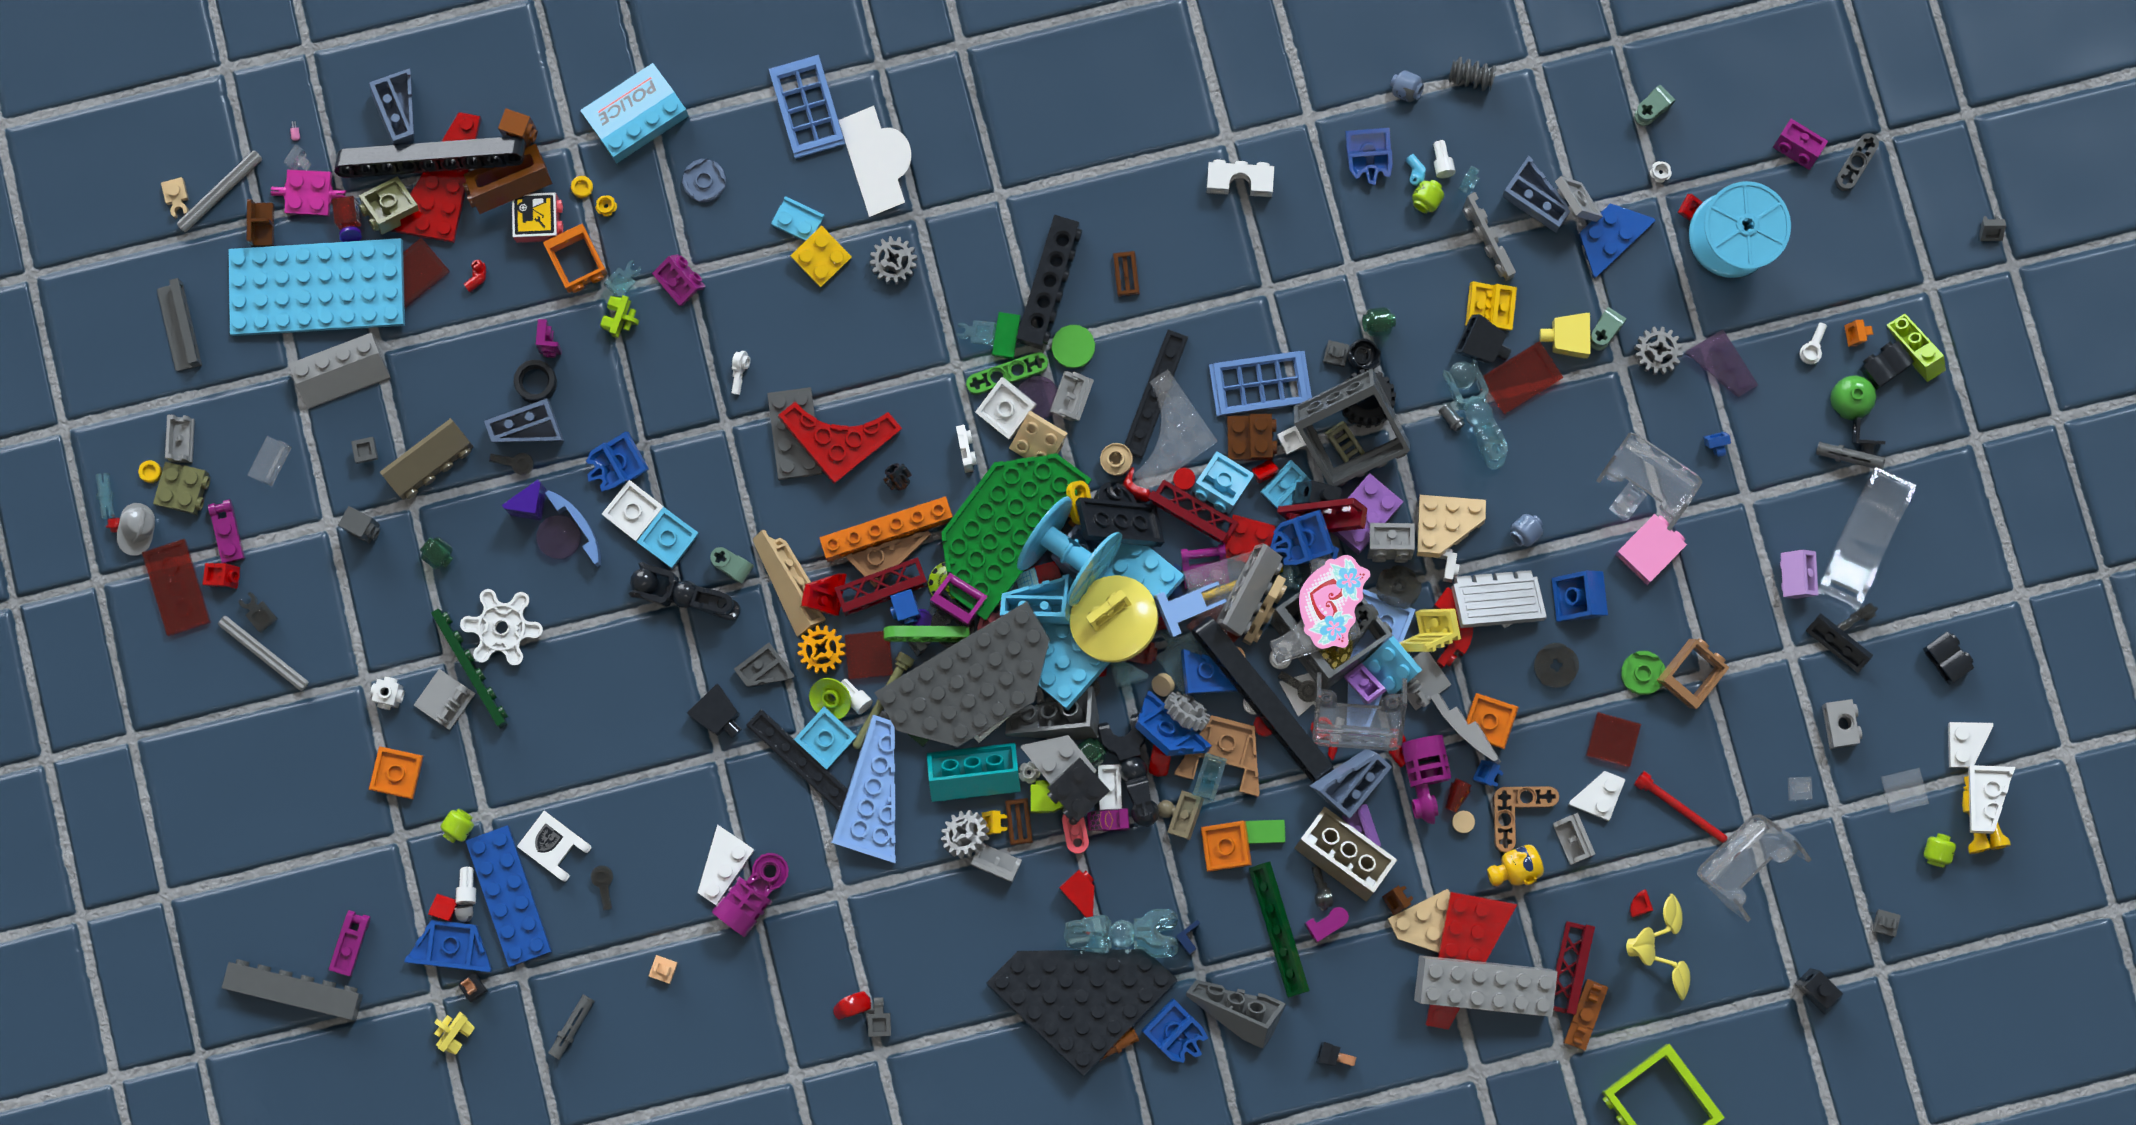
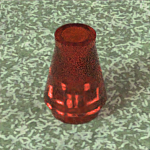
[1445,778,1472,813]

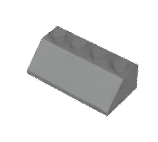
[289,333,391,409]
[1216,544,1283,636]

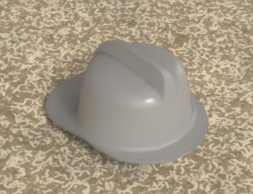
[117,503,155,555]

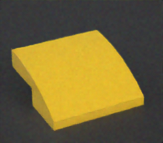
[1465,281,1517,331]

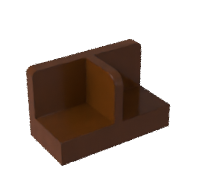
[247,199,274,248]

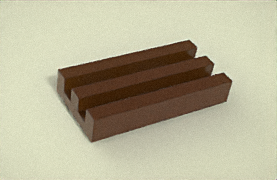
[1113,251,1140,297]
[1005,798,1033,846]

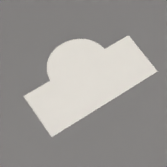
[838,106,911,217]

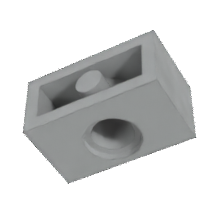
[1822,699,1862,749]

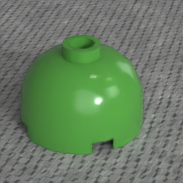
[1830,375,1876,420]

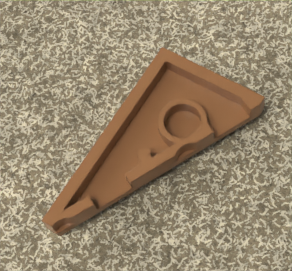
[846,531,931,588]

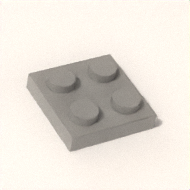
[1555,176,1603,222]

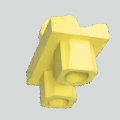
[434,1011,475,1055]

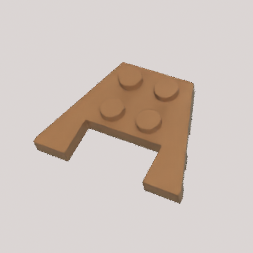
[1174,715,1260,797]

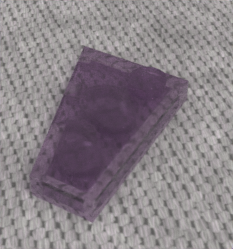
[1685,330,1758,398]

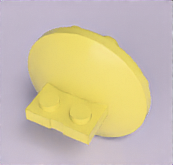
[1070,575,1158,663]

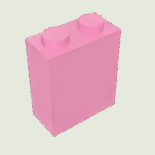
[1615,514,1687,585]

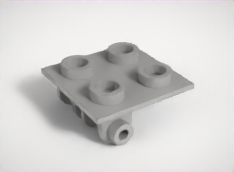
[1401,652,1451,710]
[414,669,476,730]

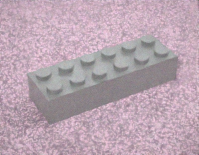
[1414,955,1557,1017]

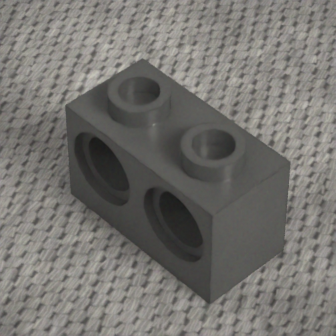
[338,506,380,544]

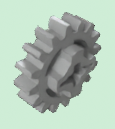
[870,236,917,285]
[1634,327,1683,375]
[1164,691,1210,731]
[941,810,990,859]

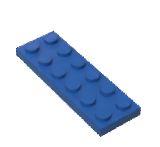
[466,825,552,967]

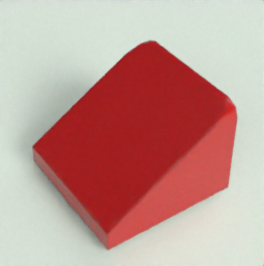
[1251,460,1279,484]
[428,894,457,922]

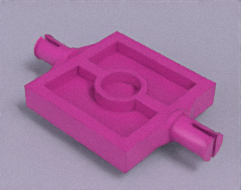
[271,170,346,216]

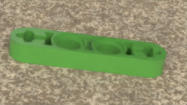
[966,352,1048,395]
[884,626,970,642]

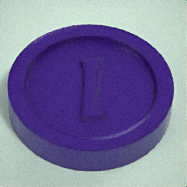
[339,226,362,242]
[911,609,932,626]

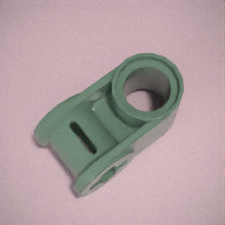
[1634,85,1676,126]
[1590,307,1627,351]
[710,547,754,584]

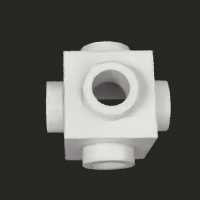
[370,677,404,710]

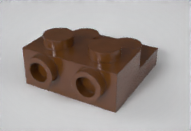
[1227,414,1277,461]

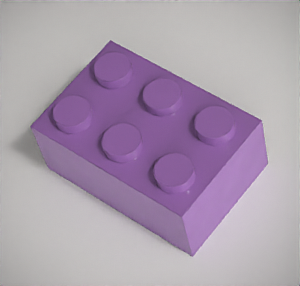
[1332,473,1403,555]

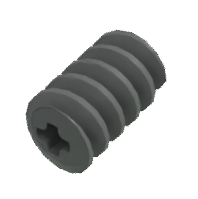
[1448,57,1496,91]

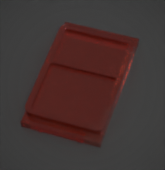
[1480,341,1564,414]

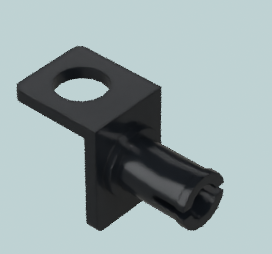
[1852,417,1886,455]

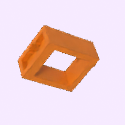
[543,223,608,293]

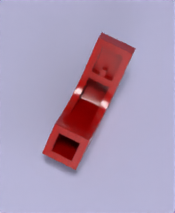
[1433,587,1473,669]

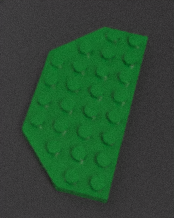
[941,453,1092,621]

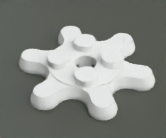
[460,589,543,665]

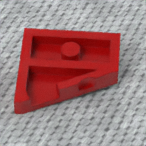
[801,573,847,616]

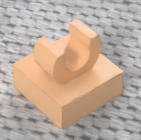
[649,955,678,984]

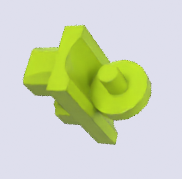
[600,295,639,338]

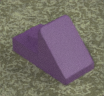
[1344,663,1387,704]

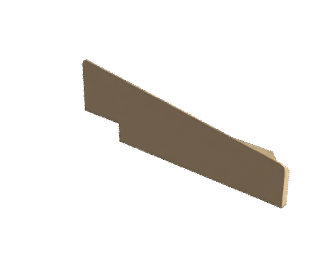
[753,530,826,636]

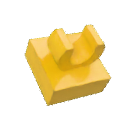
[982,811,1007,835]

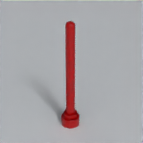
[1634,771,1727,843]

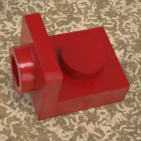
[203,563,240,588]

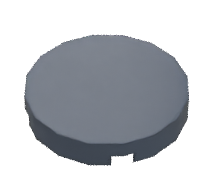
[682,159,726,202]

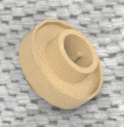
[1100,443,1133,476]

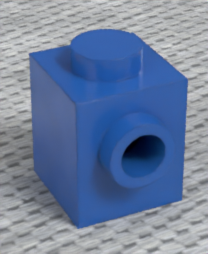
[890,589,921,626]

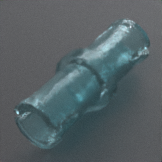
[95,473,115,519]

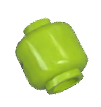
[1412,180,1444,213]
[440,808,474,843]
[1924,833,1956,868]

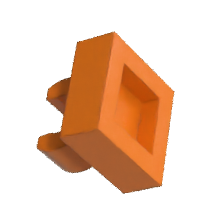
[1844,319,1873,347]

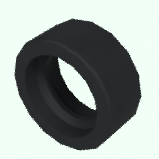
[513,360,557,403]

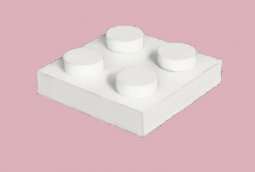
[976,377,1037,439]
[602,480,664,542]

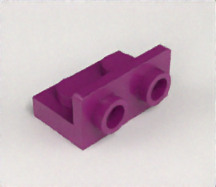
[1773,119,1828,169]
[652,254,705,306]
[536,319,562,358]

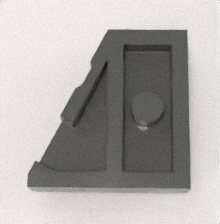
[734,643,795,687]

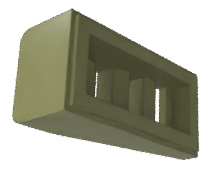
[1324,421,1365,463]

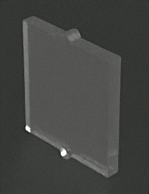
[1881,768,1929,813]

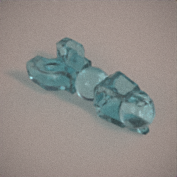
[1443,359,1508,469]
[1063,909,1179,958]

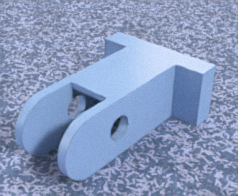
[1154,581,1227,637]

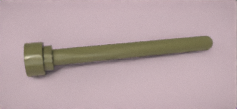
[853,652,915,749]

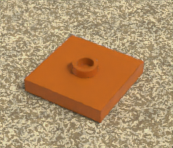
[1466,693,1519,750]
[369,746,424,800]
[1201,821,1252,872]

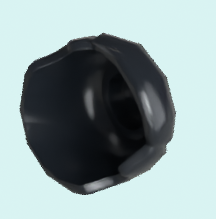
[1348,339,1381,372]

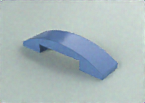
[545,490,601,567]

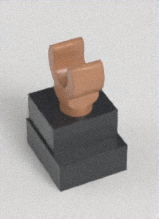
[458,972,488,1003]
[1316,1042,1357,1066]

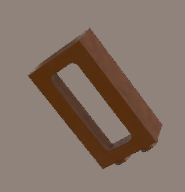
[463,144,553,214]

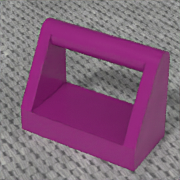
[930,573,988,627]

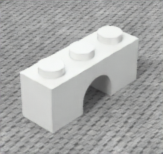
[1207,160,1274,197]

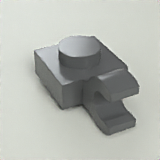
[868,997,892,1037]

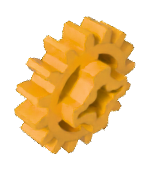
[797,625,846,674]

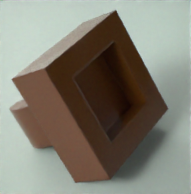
[1382,885,1413,915]

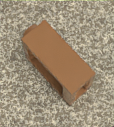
[1657,638,1730,709]

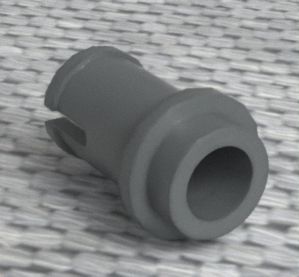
[1438,403,1465,432]

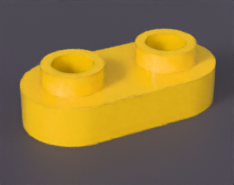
[1066,481,1091,525]

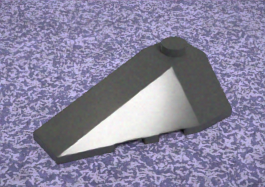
[1005,686,1099,740]
[1186,980,1286,1048]

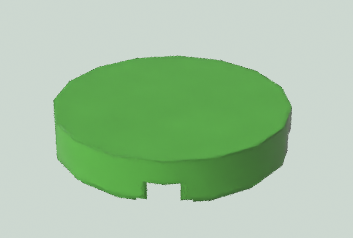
[1052,325,1095,369]
[1621,651,1666,695]

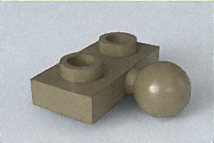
[1158,790,1204,840]

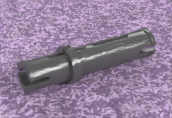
[1816,442,1885,471]
[548,994,595,1060]

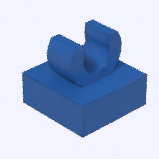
[1703,432,1731,457]
[1472,760,1503,786]

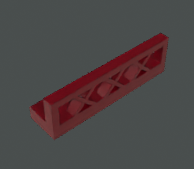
[1148,479,1239,546]
[1277,498,1367,532]
[835,557,928,617]
[1553,921,1595,1016]

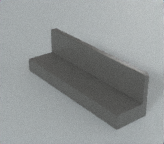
[157,278,202,372]

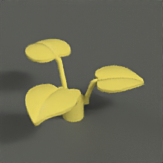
[1626,894,1690,1001]

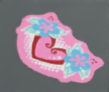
[1299,555,1370,649]

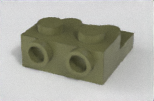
[359,176,419,235]
[153,462,210,515]

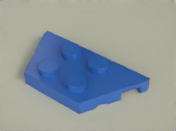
[1579,203,1656,279]
[1135,691,1212,756]
[404,920,492,972]

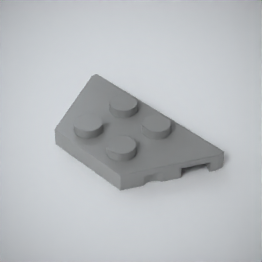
[1021,735,1097,784]

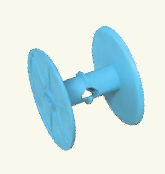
[1689,181,1791,278]
[1017,496,1122,606]

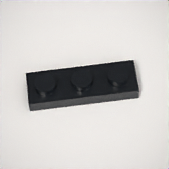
[1806,613,1873,673]

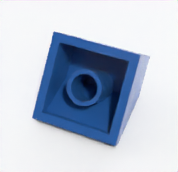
[1552,570,1608,622]

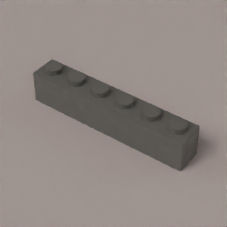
[222,959,363,1020]

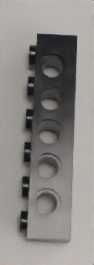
[1016,215,1082,350]

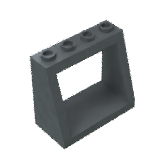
[1294,368,1410,487]
[1270,592,1392,692]

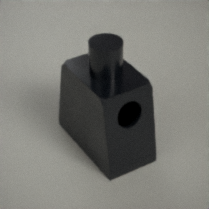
[1454,314,1511,363]
[1292,481,1342,505]
[687,684,742,739]
[1794,968,1843,1015]

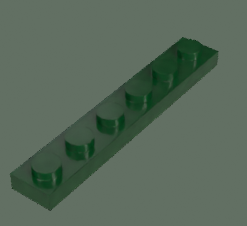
[431,608,508,728]
[1249,861,1310,998]

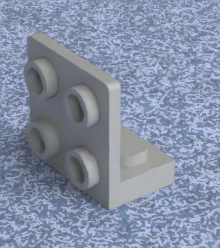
[1367,523,1415,563]

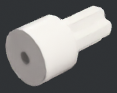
[1433,140,1456,178]
[841,679,873,714]
[456,867,476,905]

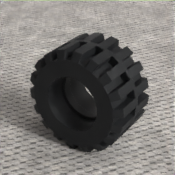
[1342,369,1396,428]

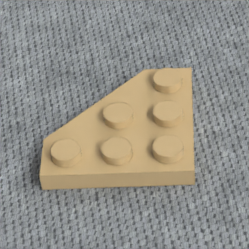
[1417,495,1486,558]
[1242,575,1287,645]
[1387,889,1450,953]

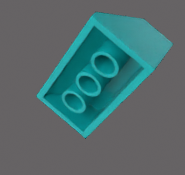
[927,743,1021,802]

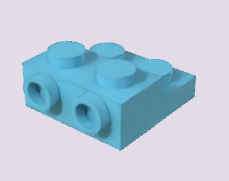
[1192,452,1254,514]

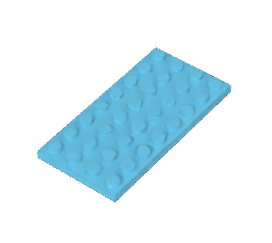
[229,238,405,336]
[1038,543,1186,710]

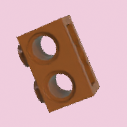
[498,108,538,147]

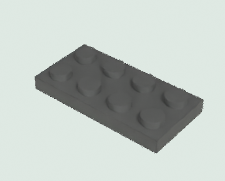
[767,387,822,480]

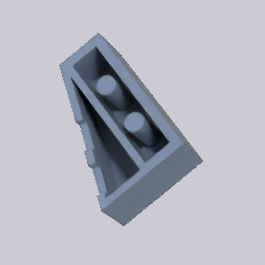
[369,68,414,145]
[1502,156,1570,233]
[484,399,564,442]
[1310,748,1392,819]

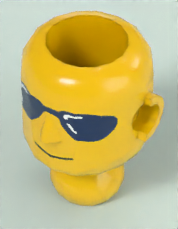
[1487,845,1544,886]

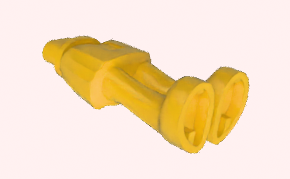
[1962,775,2011,854]

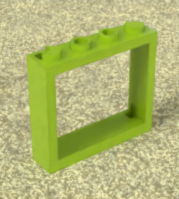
[1602,1044,1725,1125]

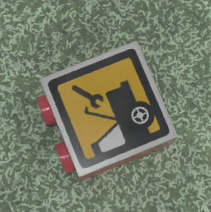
[512,193,563,243]

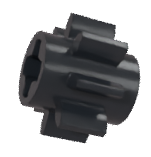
[883,463,912,491]

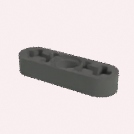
[1835,133,1879,191]

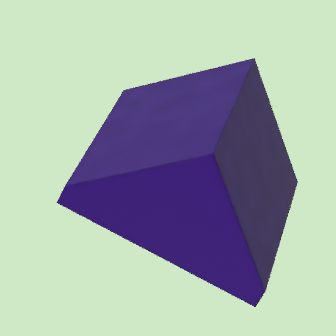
[502,480,547,521]

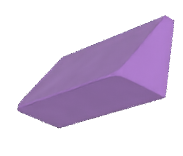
[1342,804,1381,847]

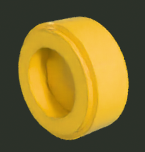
[571,176,593,198]
[138,460,162,483]

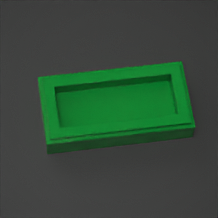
[992,312,1021,359]

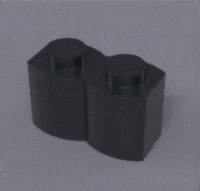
[1860,341,1915,390]
[1923,632,1974,685]

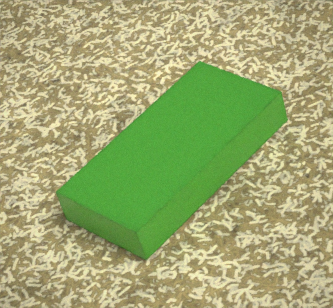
[1246,820,1285,844]

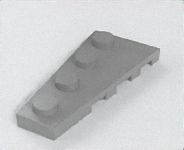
[1463,192,1516,281]

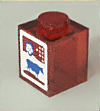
[332,196,361,230]

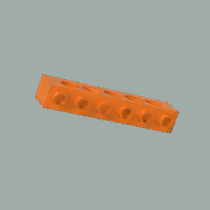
[819,496,953,562]

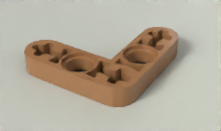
[1493,786,1559,853]

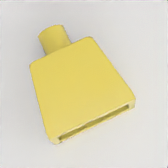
[1540,313,1590,358]

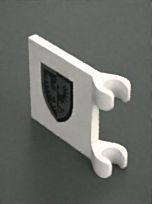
[517,811,592,882]

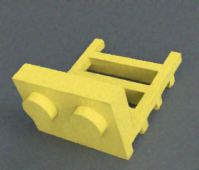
[1399,609,1461,652]

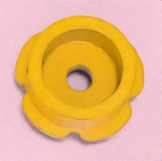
[595,195,617,217]

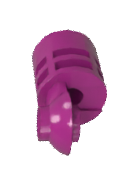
[1401,735,1451,824]
[712,853,789,937]

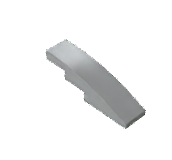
[1430,692,1501,764]

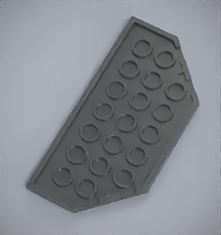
[874,601,1050,747]

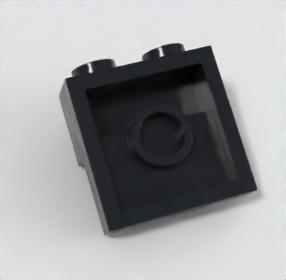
[1046,757,1110,822]

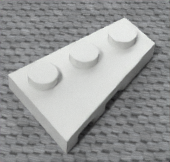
[1968,765,2015,834]
[698,825,755,905]

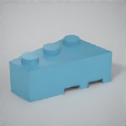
[1000,574,1074,624]

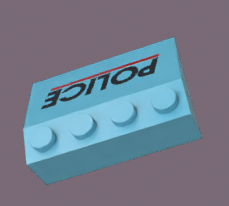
[580,63,689,164]

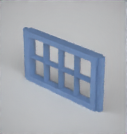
[769,55,845,159]
[1209,351,1312,416]

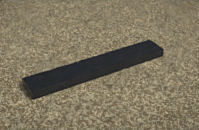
[1124,329,1188,459]
[746,709,848,813]

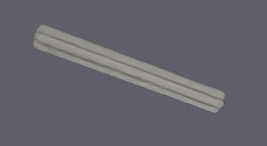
[177,151,262,232]
[218,616,309,691]

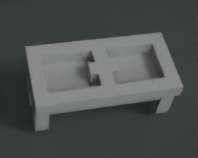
[1050,371,1094,421]
[165,415,195,463]
[1553,813,1595,865]
[971,845,1022,883]

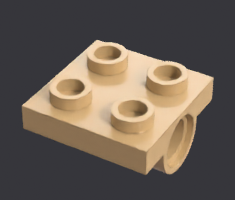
[1009,411,1068,458]

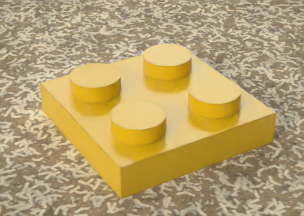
[790,225,852,287]

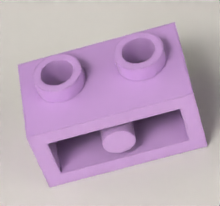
[1780,550,1818,599]

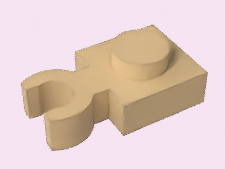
[161,177,189,218]

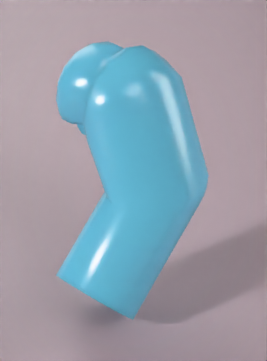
[1405,154,1426,186]

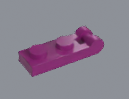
[208,499,245,564]
[329,910,371,977]

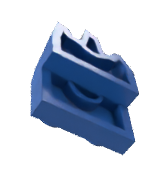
[1345,127,1393,185]
[586,432,649,491]
[1272,509,1335,565]
[1141,998,1208,1063]

